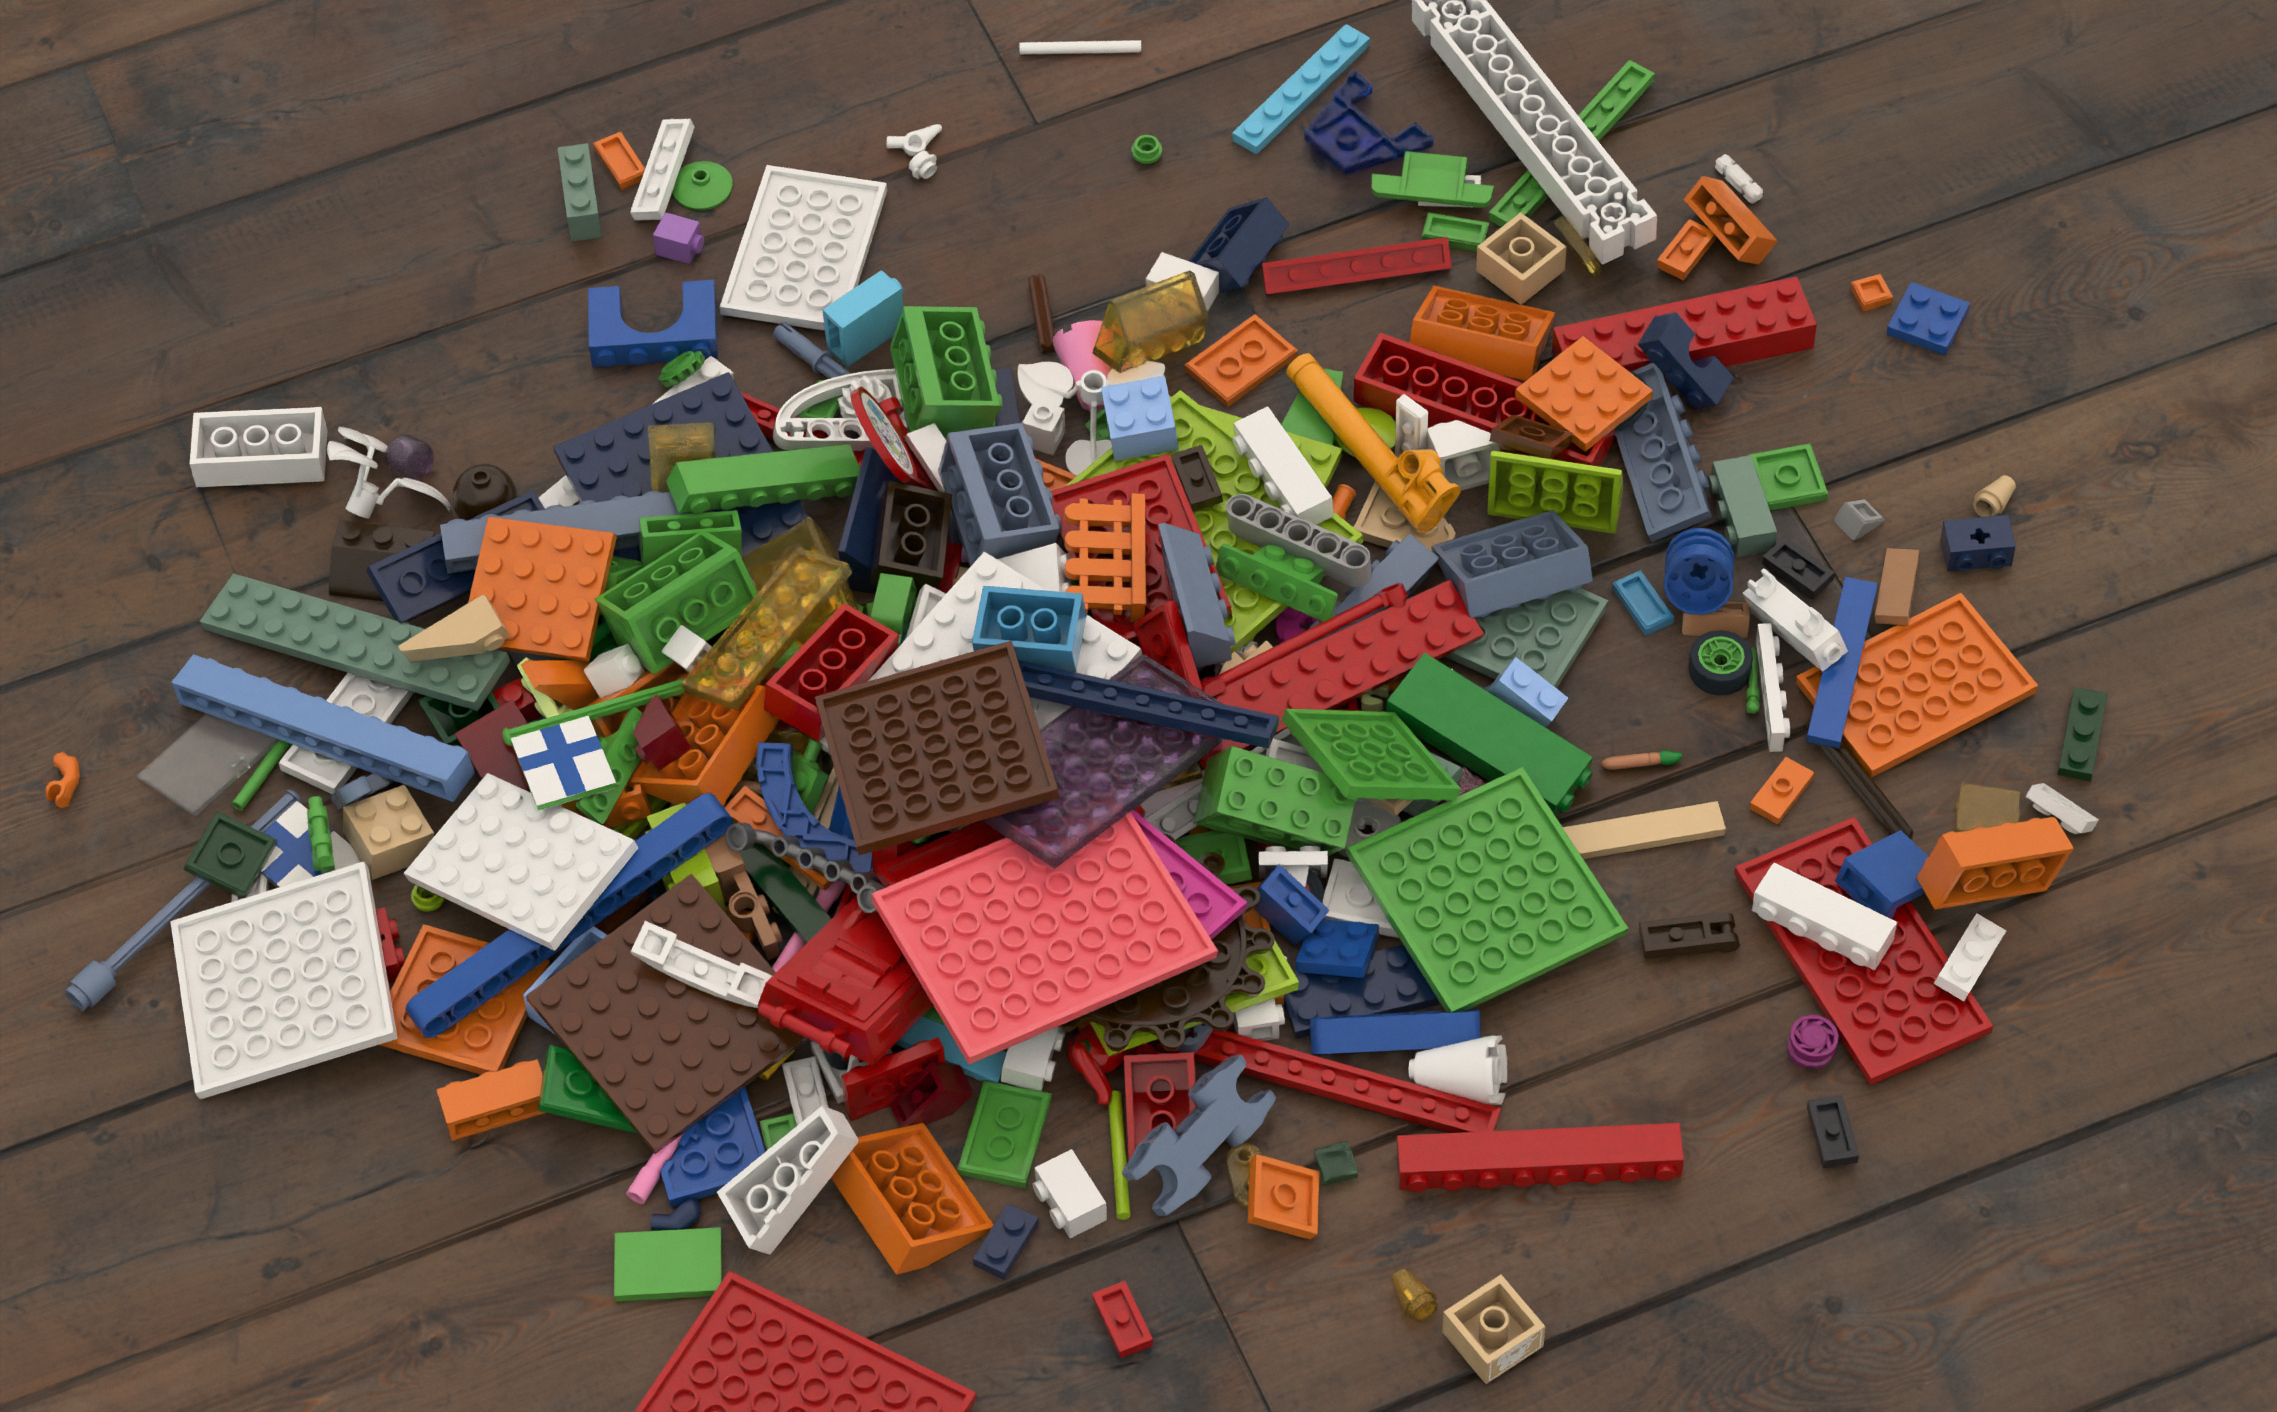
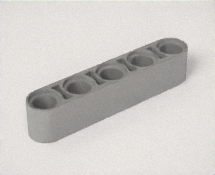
[1226,494,1372,587]

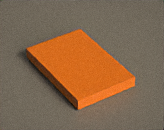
[1185,314,1298,408]

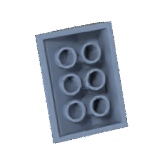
[1432,510,1593,618]

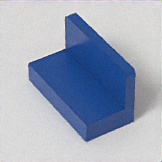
[1254,864,1330,945]

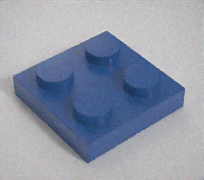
[1886,282,1970,356]
[1295,919,1380,978]

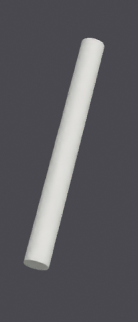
[1020,40,1141,55]

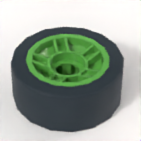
[1688,630,1753,695]

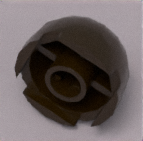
[453,464,518,521]

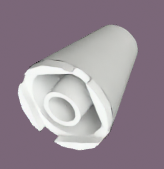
[1409,1035,1507,1105]

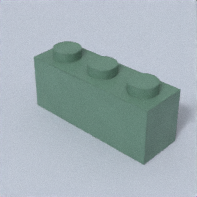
[558,143,602,242]
[1707,455,1777,558]

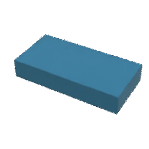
[1612,570,1674,636]

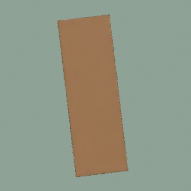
[1875,548,1920,625]

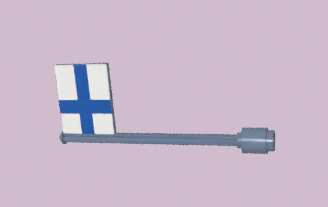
[64,790,360,1011]

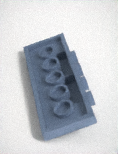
[1615,363,1712,542]

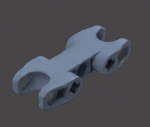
[1122,1054,1276,1216]

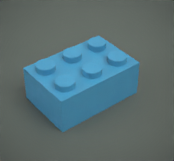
[972,586,1087,672]

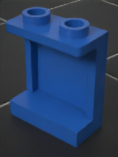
[1835,830,1929,919]

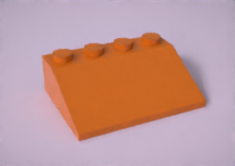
[1409,285,1556,382]
[627,684,780,806]
[831,1123,994,1275]

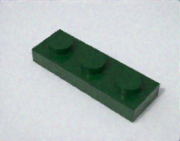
[2057,687,2108,782]

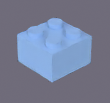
[1101,375,1179,461]

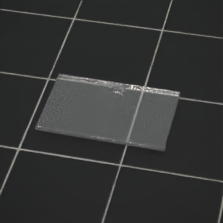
[137,714,280,817]

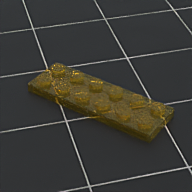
[681,547,852,710]

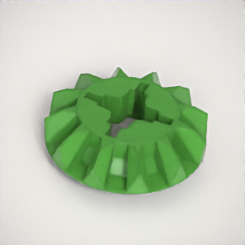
[658,351,705,387]

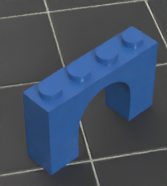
[588,280,718,367]

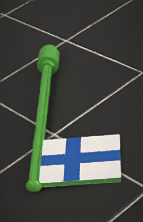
[502,639,800,811]

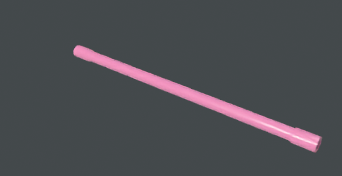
[626,880,847,1204]

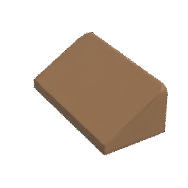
[1682,601,1750,638]

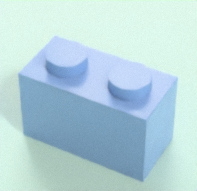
[1487,657,1568,728]

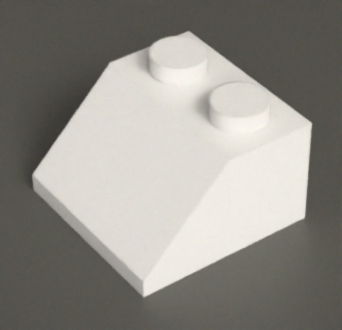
[1427,420,1501,491]

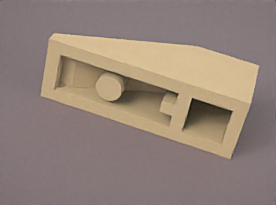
[398,594,511,662]

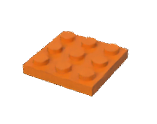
[1515,336,1653,452]

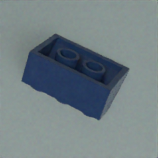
[1188,197,1290,292]

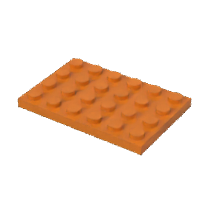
[1795,593,2038,778]

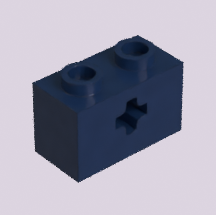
[1940,515,2016,572]

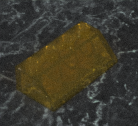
[1092,270,1209,373]

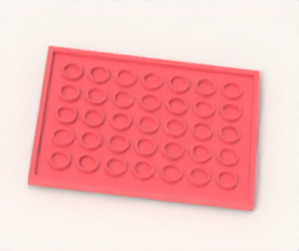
[871,791,1218,1065]

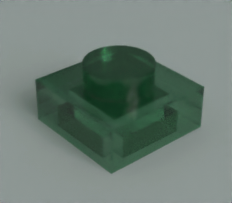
[1314,1141,1358,1186]

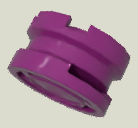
[1787,1015,1839,1069]

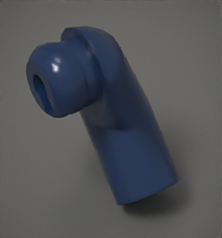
[651,1198,701,1231]

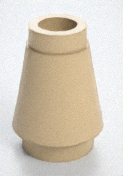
[1973,475,2016,517]

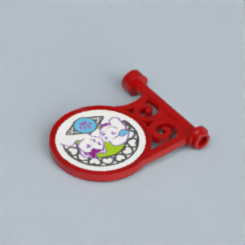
[850,387,938,491]

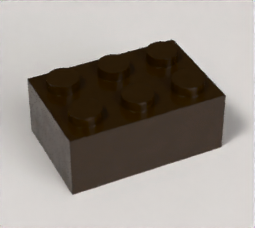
[870,481,952,594]

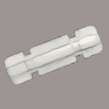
[1715,154,1763,204]

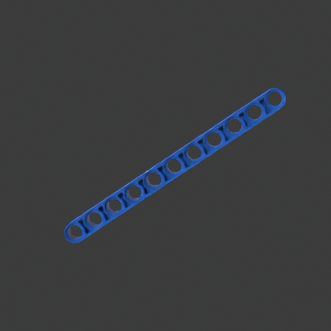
[405,793,733,1038]

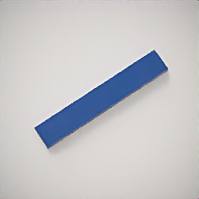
[1806,577,1878,749]

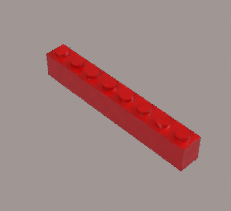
[1397,1123,1684,1192]

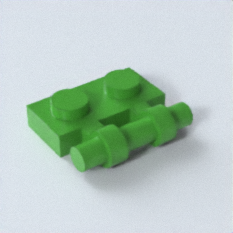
[307,796,335,874]

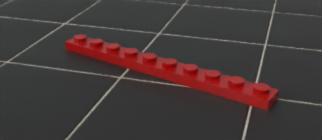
[1157,1026,1501,1133]

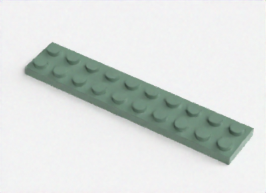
[200,573,510,711]

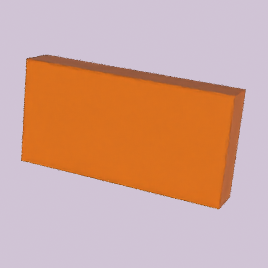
[593,131,645,190]

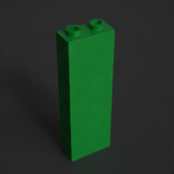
[1386,653,1593,817]

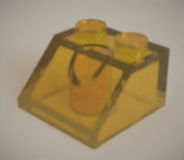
[648,422,716,493]

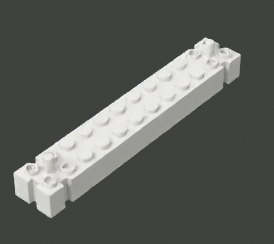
[1412,0,1657,265]

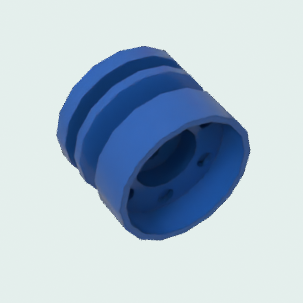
[1664,528,1734,615]

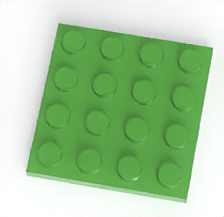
[1281,709,1461,801]

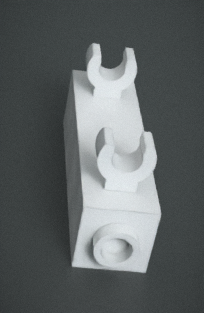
[1742,568,1848,672]

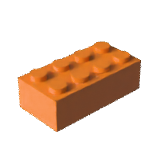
[1916,817,2074,910]

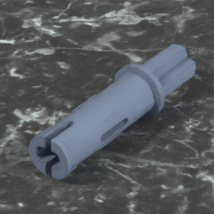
[773,322,849,379]

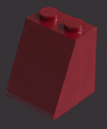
[455,699,531,793]

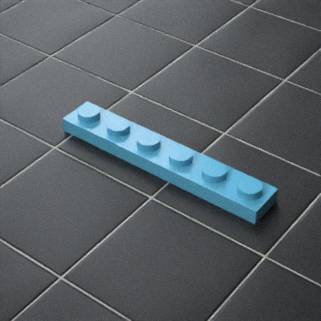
[1232,24,1370,155]

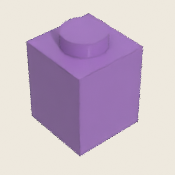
[653,212,704,264]

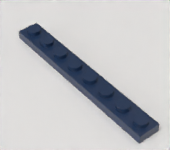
[1018,660,1279,749]

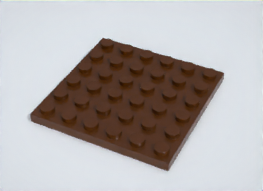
[815,641,1060,855]
[526,873,808,1154]

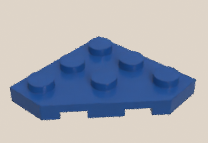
[660,1087,765,1207]

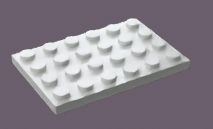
[720,165,887,331]
[404,773,639,951]

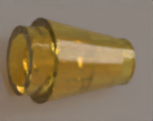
[1391,1269,1438,1322]

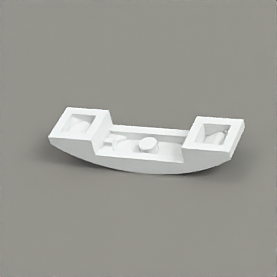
[631,921,772,1008]

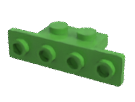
[1215,544,1338,622]
[576,707,643,825]

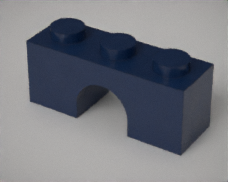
[1637,312,1734,410]

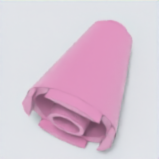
[1053,320,1116,413]

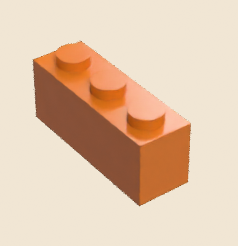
[1683,176,1778,265]
[436,1059,546,1141]

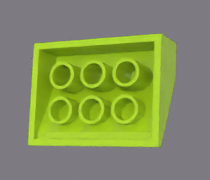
[1487,450,1623,534]

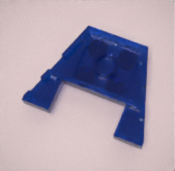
[1304,69,1434,175]

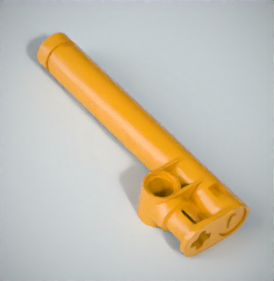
[1286,353,1461,533]

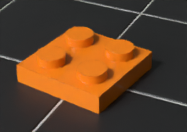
[1248,1154,1319,1240]

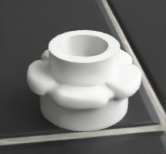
[909,151,937,179]

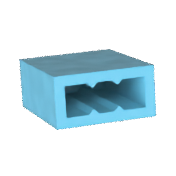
[823,270,904,367]

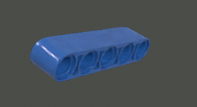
[1309,1009,1481,1054]

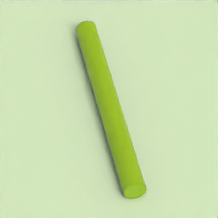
[1108,1091,1131,1220]

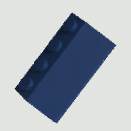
[838,448,904,594]

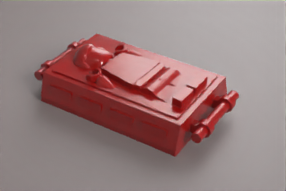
[758,878,933,1065]

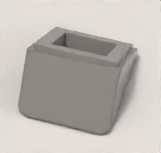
[1834,499,1885,540]

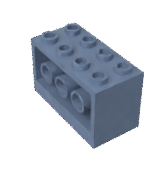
[938,423,1062,567]

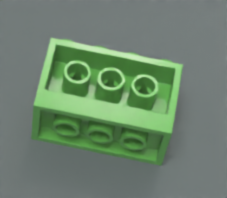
[890,306,1002,439]
[595,529,763,674]
[1193,746,1356,856]

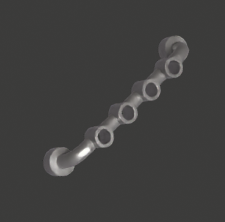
[726,823,885,913]

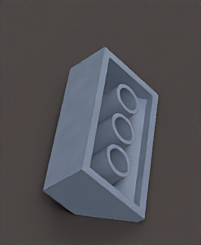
[1158,523,1236,668]

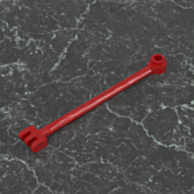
[1200,583,1407,697]

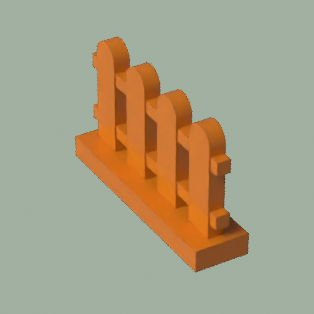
[1064,493,1146,622]

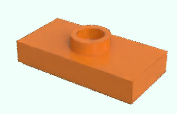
[1749,757,1815,825]

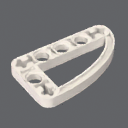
[773,369,908,451]

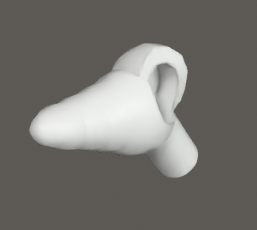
[887,124,942,156]

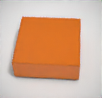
[1850,274,1893,312]

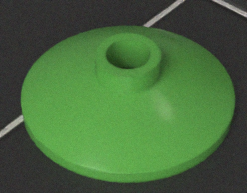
[672,161,733,211]

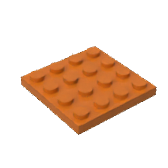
[468,517,617,662]
[379,924,550,1075]

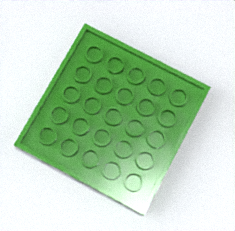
[1346,767,1629,1013]

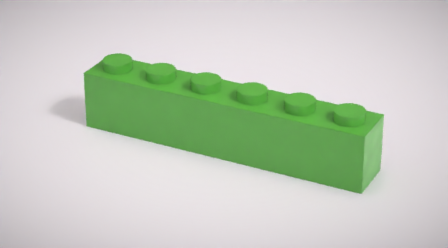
[666,444,860,514]

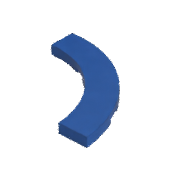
[757,742,873,873]

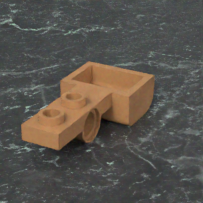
[705,833,783,961]

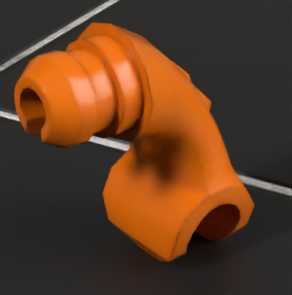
[46,752,80,808]

